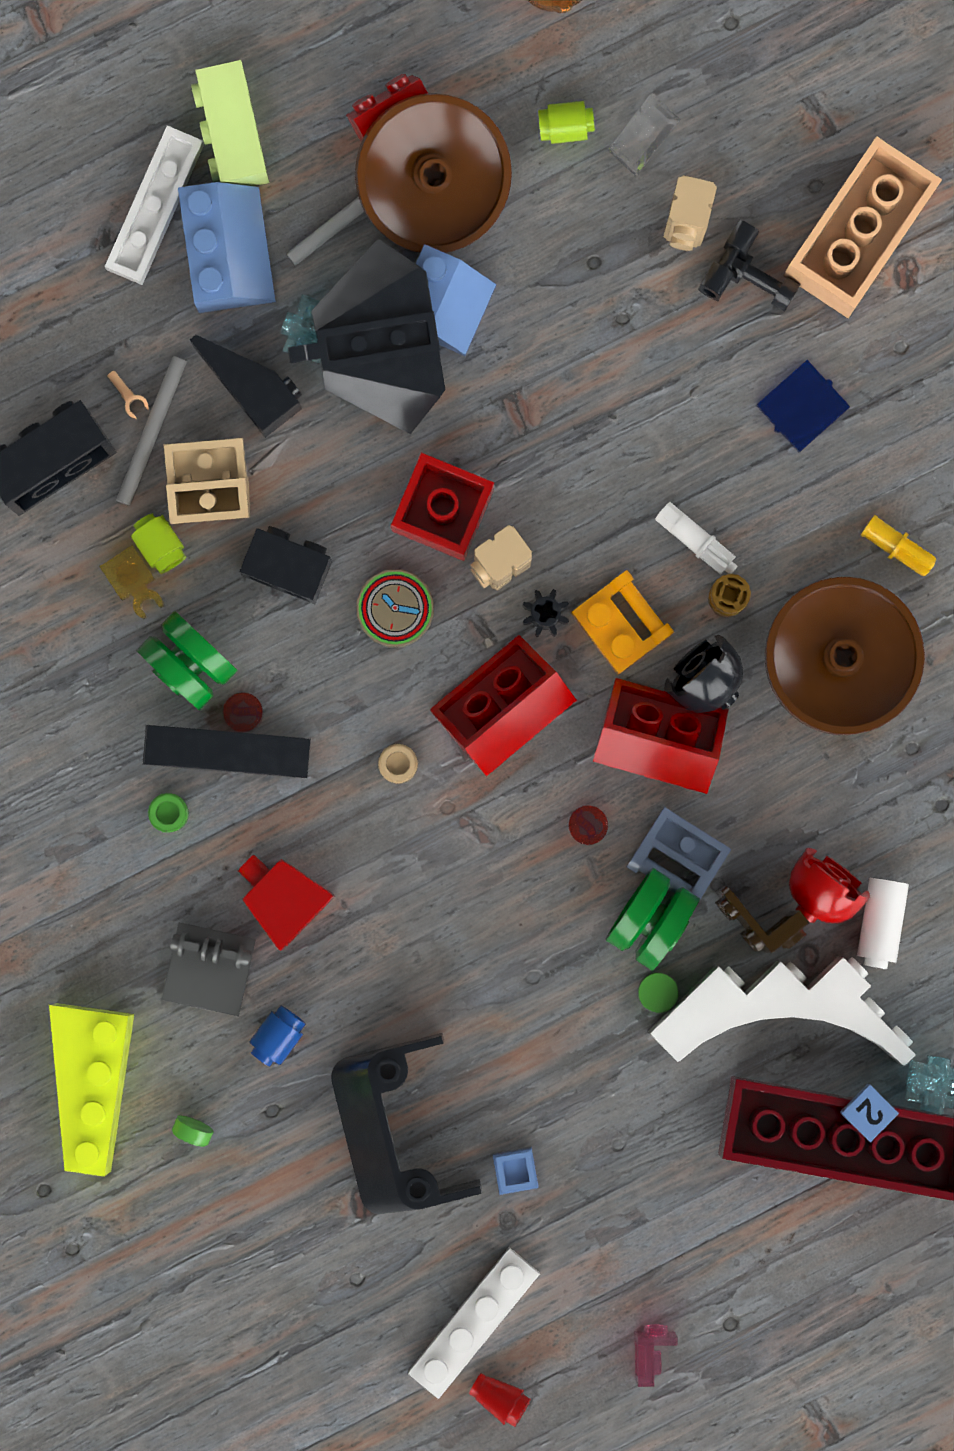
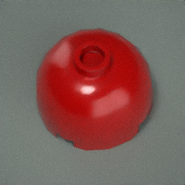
[789,848,870,923]

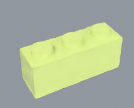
[191,60,269,186]

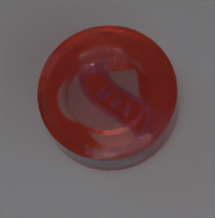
[223,692,264,732]
[568,805,608,845]

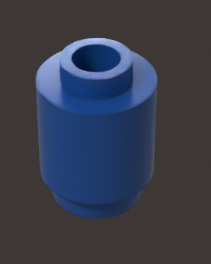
[249,1005,306,1067]

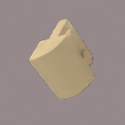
[164,438,250,524]

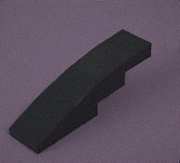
[142,725,311,778]

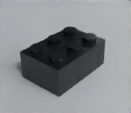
[0,400,117,516]

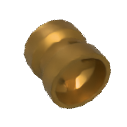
[708,574,751,617]

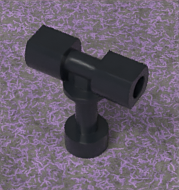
[698,220,801,312]

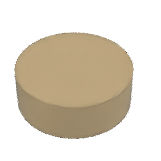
[378,744,418,784]

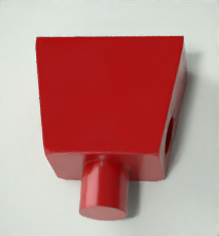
[238,855,335,951]

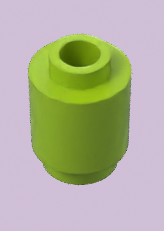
[538,101,595,144]
[131,513,186,574]

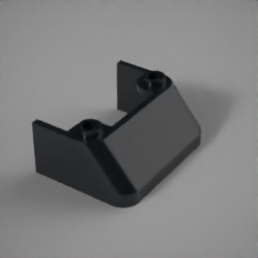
[331,1033,482,1214]

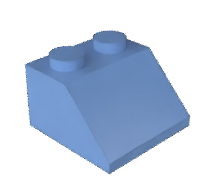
[416,244,496,356]

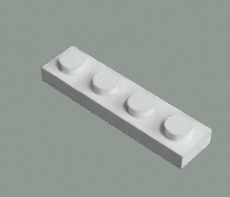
[105,126,204,285]
[408,1247,540,1399]

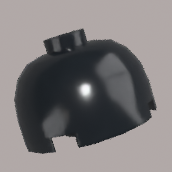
[664,635,743,713]

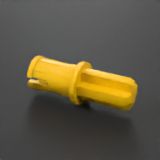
[860,515,936,576]

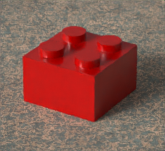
[391,452,495,561]

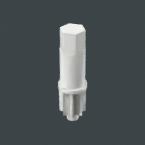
[655,502,738,575]

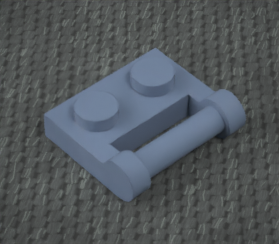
[626,807,731,899]

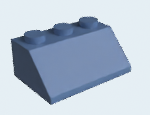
[178,182,276,313]

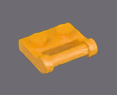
[571,570,675,675]

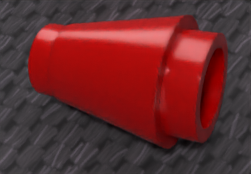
[469,1373,531,1427]

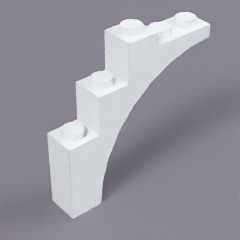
[648,956,916,1066]

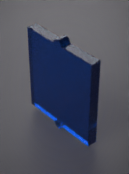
[756,360,850,453]

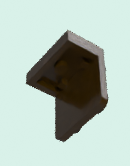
[715,885,810,953]

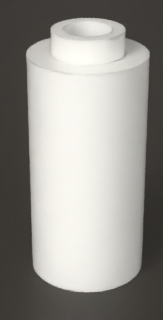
[857,878,909,969]

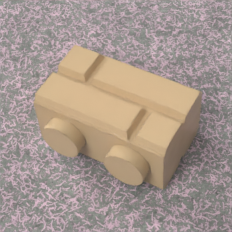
[663,175,717,251]
[470,525,532,591]

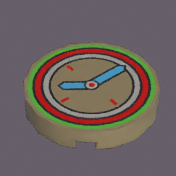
[357,570,434,648]

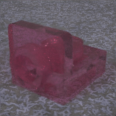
[634,1324,678,1387]

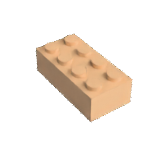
[784,136,942,319]

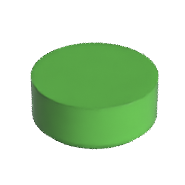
[148,793,189,833]
[638,973,678,1013]
[172,1115,214,1147]

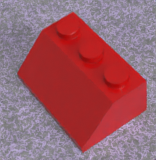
[430,635,577,777]
[593,678,729,794]

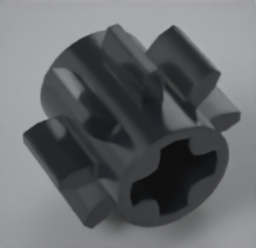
[522,589,569,637]

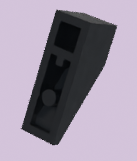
[190,335,302,438]

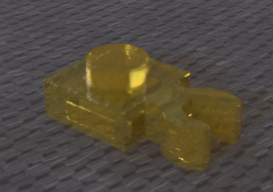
[99,545,165,620]

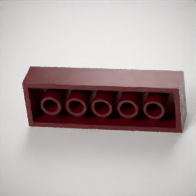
[718,1076,954,1201]

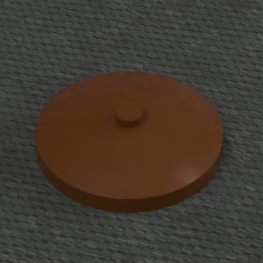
[355,93,512,253]
[765,577,925,736]

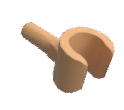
[107,371,149,419]

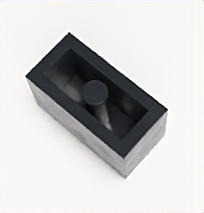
[239,526,332,605]

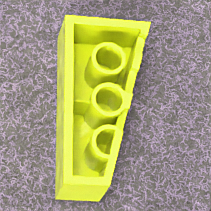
[49,1003,134,1176]

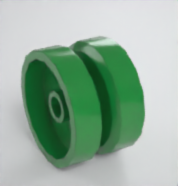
[136,610,238,711]
[605,867,700,971]

